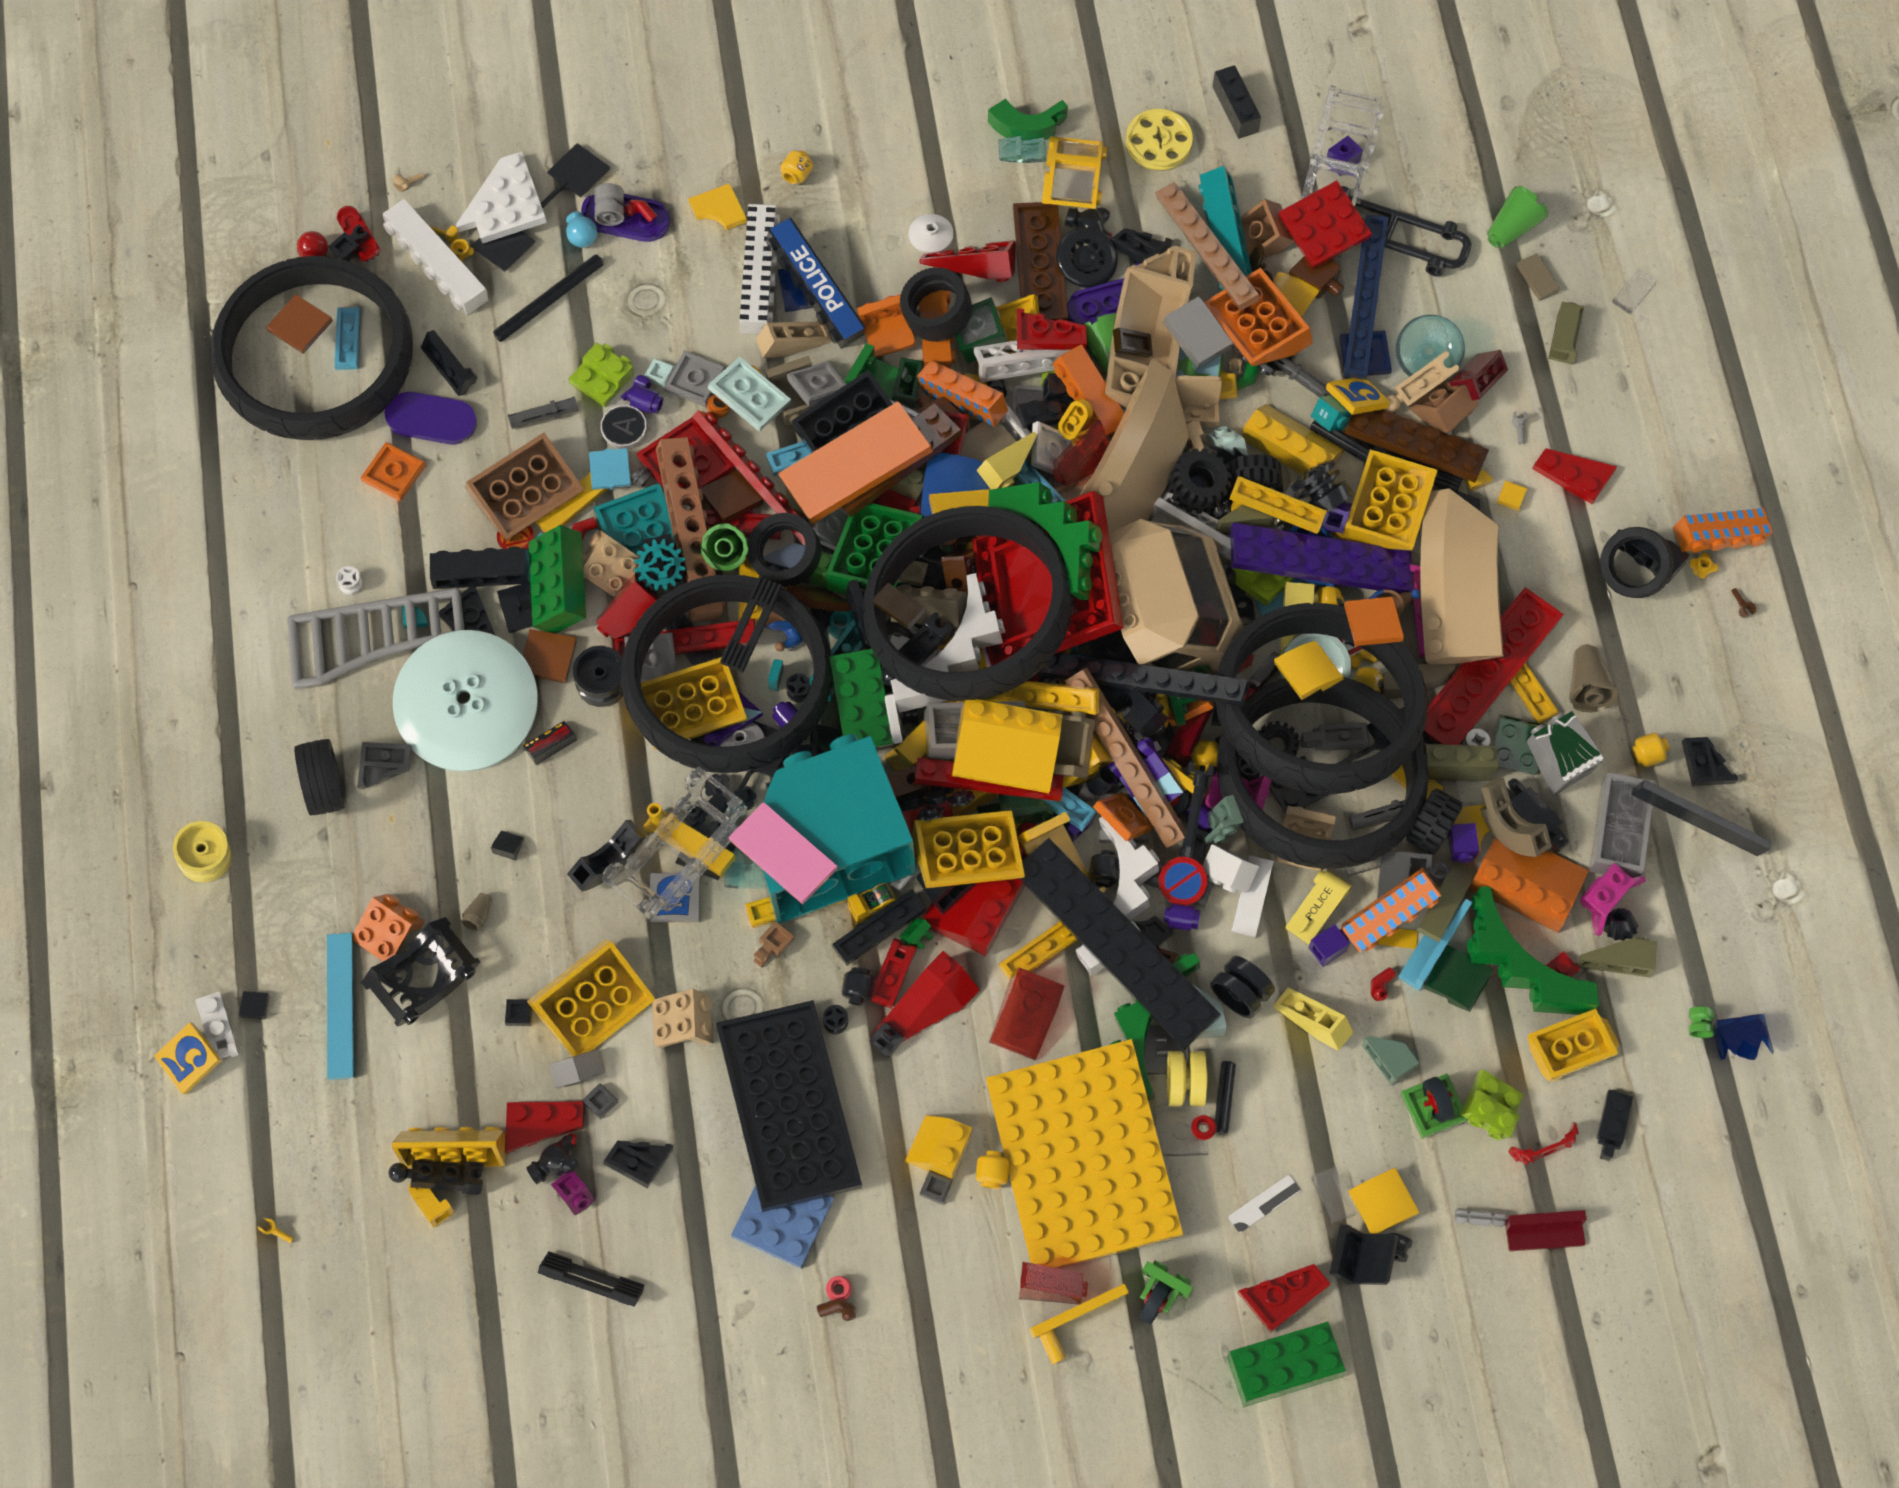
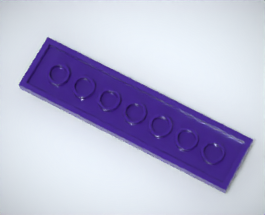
[1230,523,1414,593]

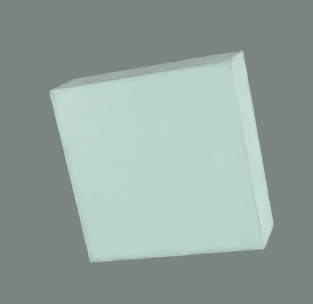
[644,358,675,388]

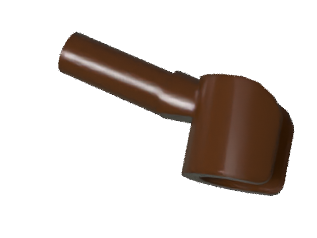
[1731,588,1756,618]

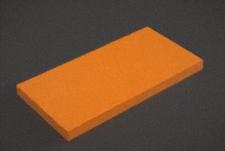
[778,402,933,524]

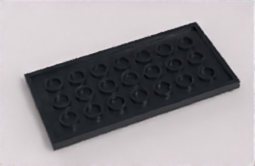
[716,1000,862,1212]

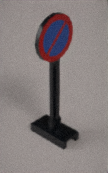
[1159,761,1217,905]

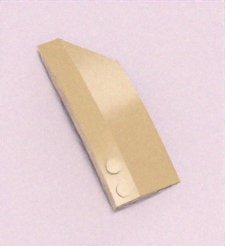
[1105,246,1196,408]
[1082,359,1189,533]
[1420,489,1504,665]

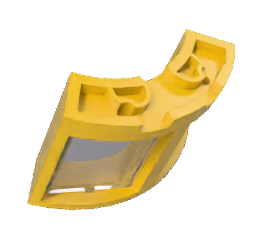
[1042,136,1107,209]

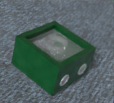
[956,297,1009,364]

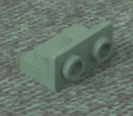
[1204,795,1244,844]

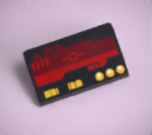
[523,721,577,765]

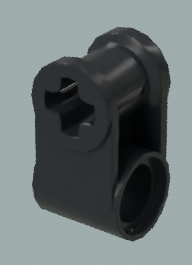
[1086,764,1125,796]

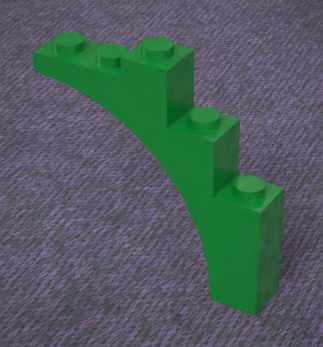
[988,482,1102,600]
[1467,886,1599,1015]
[1109,953,1200,1101]

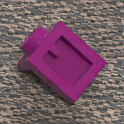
[551,1171,595,1215]

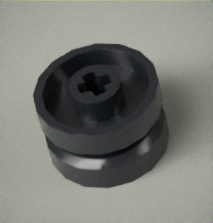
[573,645,623,707]
[1210,956,1275,1019]

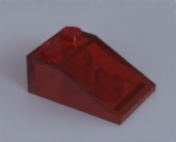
[989,968,1065,1061]

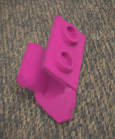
[1580,863,1646,936]

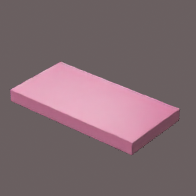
[729,802,837,904]

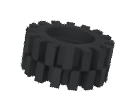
[1259,721,1300,757]

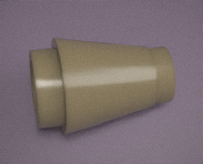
[461,893,492,931]

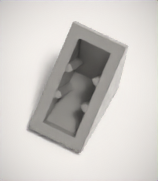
[548,1049,604,1088]

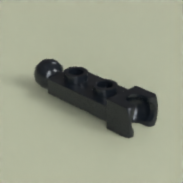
[881,612,954,686]
[388,1160,484,1195]

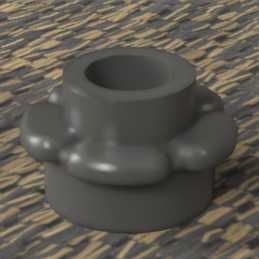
[631,467,652,488]

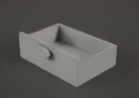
[1163,296,1233,369]

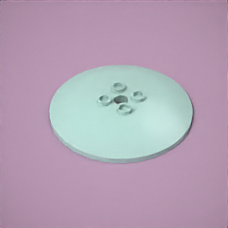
[393,630,538,772]

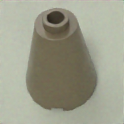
[1569,644,1618,713]

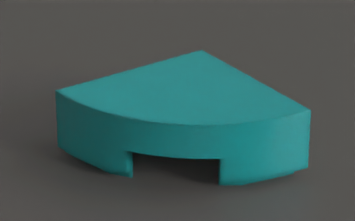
[402,605,428,628]

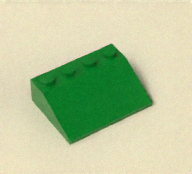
[826,503,923,594]

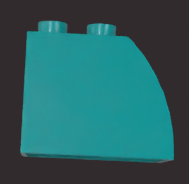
[763,734,916,924]

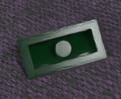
[892,357,924,408]

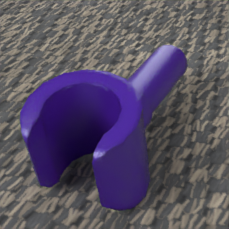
[620,375,651,401]

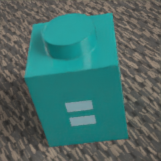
[1310,395,1351,432]

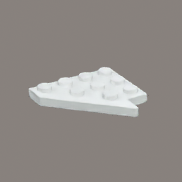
[456,151,547,244]

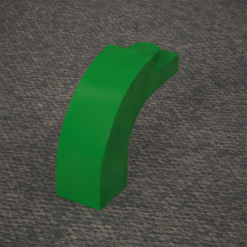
[988,98,1068,143]

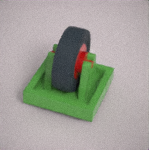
[1401,1073,1468,1139]
[1139,1260,1193,1324]

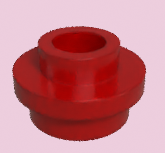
[1191,1115,1216,1141]

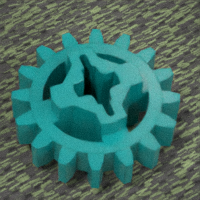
[633,539,686,591]

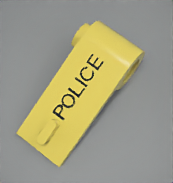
[1285,869,1353,945]

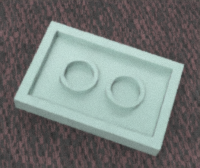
[708,357,791,432]

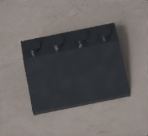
[792,370,893,453]

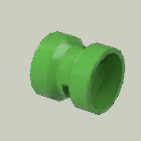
[1689,1006,1715,1038]

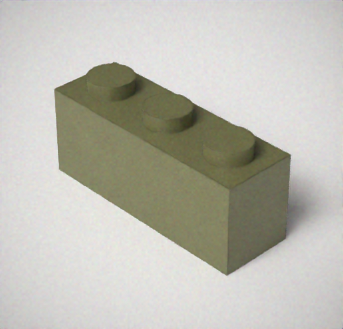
[1424,744,1499,781]

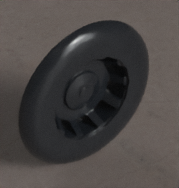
[1056,227,1118,288]

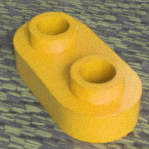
[1058,399,1093,440]

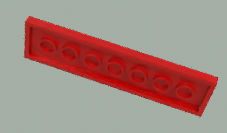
[1423,587,1564,745]

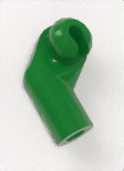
[1236,362,1260,390]

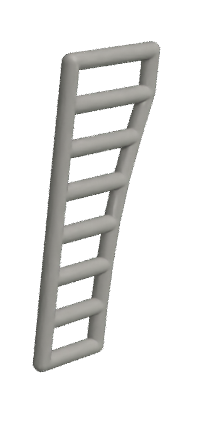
[287,587,465,689]

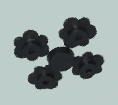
[682,774,757,840]
[899,786,975,821]

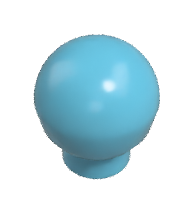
[566,211,598,248]

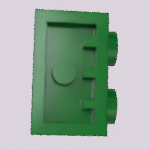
[845,343,899,400]

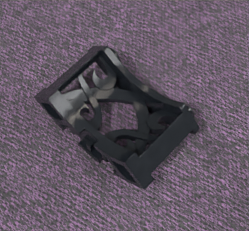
[361,917,481,1027]

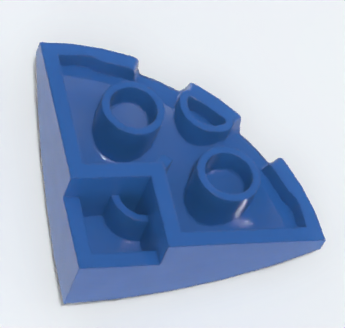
[921,453,990,519]

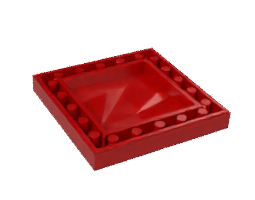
[972,491,1124,666]

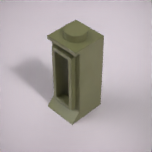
[1548,301,1585,365]

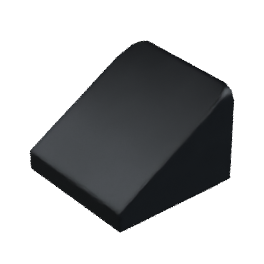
[491,831,524,861]

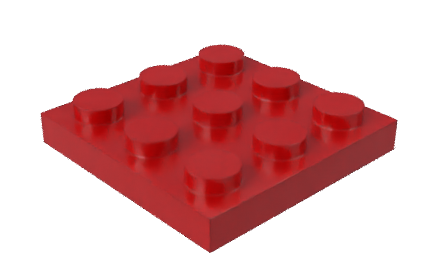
[1278,180,1372,270]
[636,417,734,491]

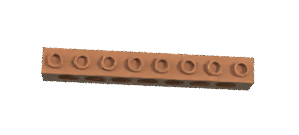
[656,437,725,622]

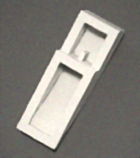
[1231,855,1273,938]

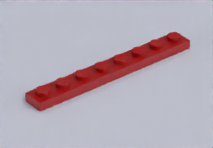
[692,410,805,546]

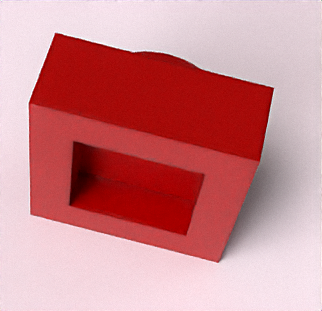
[1545,951,1580,977]

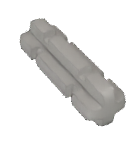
[1454,1208,1506,1227]

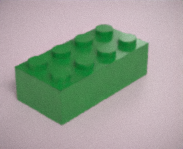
[528,525,586,634]
[829,649,896,749]
[1227,1321,1346,1408]

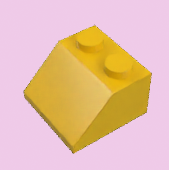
[905,1115,972,1180]

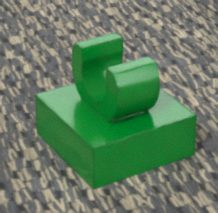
[899,919,933,949]

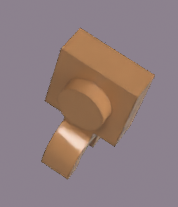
[754,921,794,967]

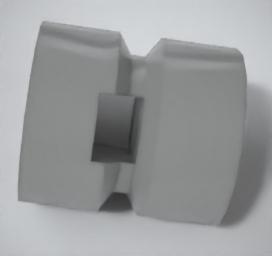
[595,183,624,226]

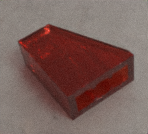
[1053,419,1109,485]
[1019,1262,1088,1305]

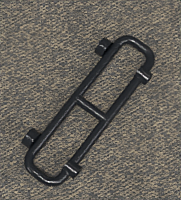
[1341,186,1472,277]

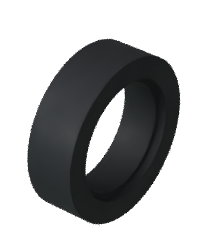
[747,513,821,587]

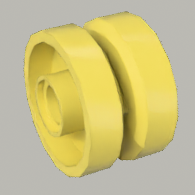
[172,820,232,883]
[1167,1051,1208,1107]

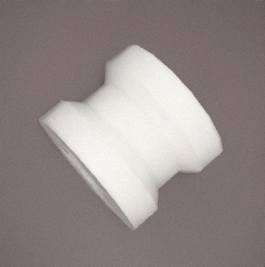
[336,566,363,595]
[1463,729,1490,746]

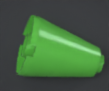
[1487,185,1549,248]
[1084,313,1117,376]
[701,523,748,571]

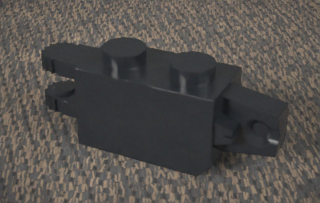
[1507,778,1569,853]

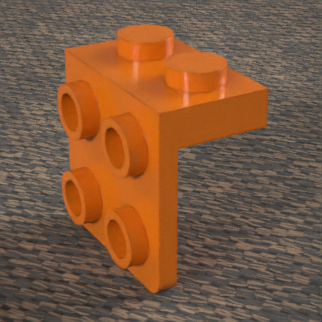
[857,294,915,358]
[352,894,425,961]

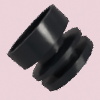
[1291,460,1354,513]

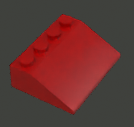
[923,860,1025,957]

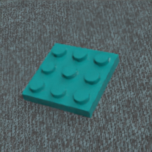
[593,483,676,557]

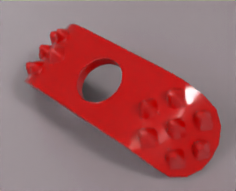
[336,206,381,263]
[1508,1122,1579,1165]

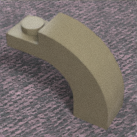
[1480,778,1552,857]

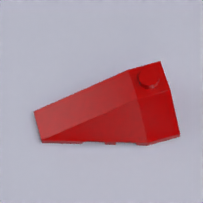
[919,240,1015,282]
[876,951,980,1042]

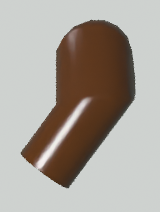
[817,1299,856,1321]

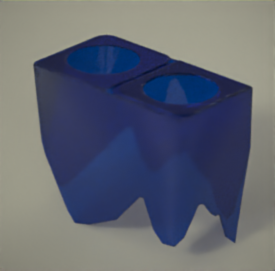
[1714,1014,1774,1060]

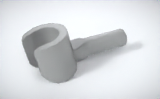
[1512,411,1528,445]

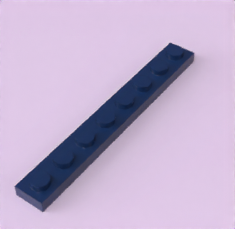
[1343,214,1388,380]

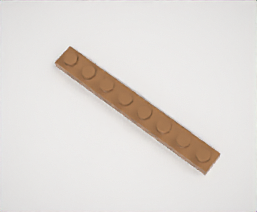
[1155,182,1260,311]
[1065,668,1187,848]

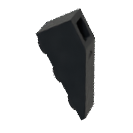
[1616,529,1690,584]

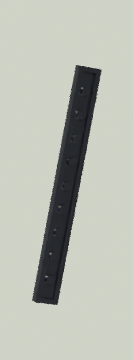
[1035,653,1250,706]

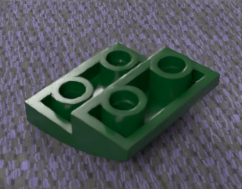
[1423,945,1494,1012]

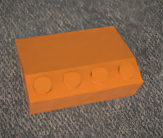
[1204,268,1313,366]
[1469,837,1589,933]

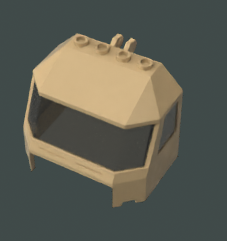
[1109,519,1245,672]

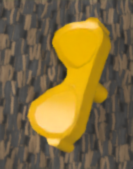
[1350,650,1378,670]

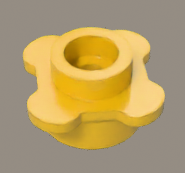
[449,239,474,263]
[1689,553,1718,579]

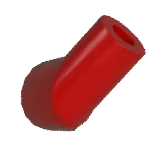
[624,200,658,223]
[571,517,597,541]
[1370,967,1396,1001]

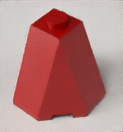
[596,574,659,639]

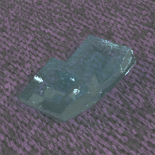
[999,136,1046,163]
[725,862,767,889]

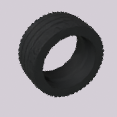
[900,267,972,342]
[1600,527,1674,598]
[294,739,345,816]

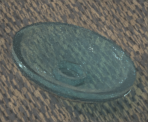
[1395,314,1465,378]

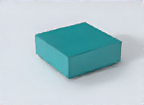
[768,659,784,691]

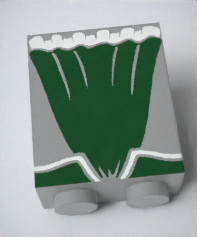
[1527,711,1605,796]

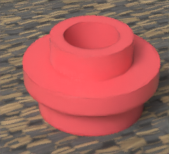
[826,1276,852,1301]

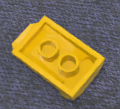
[1527,1009,1620,1081]

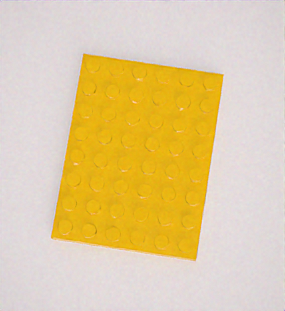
[986,1039,1184,1275]

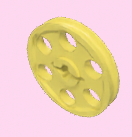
[1126,109,1193,171]

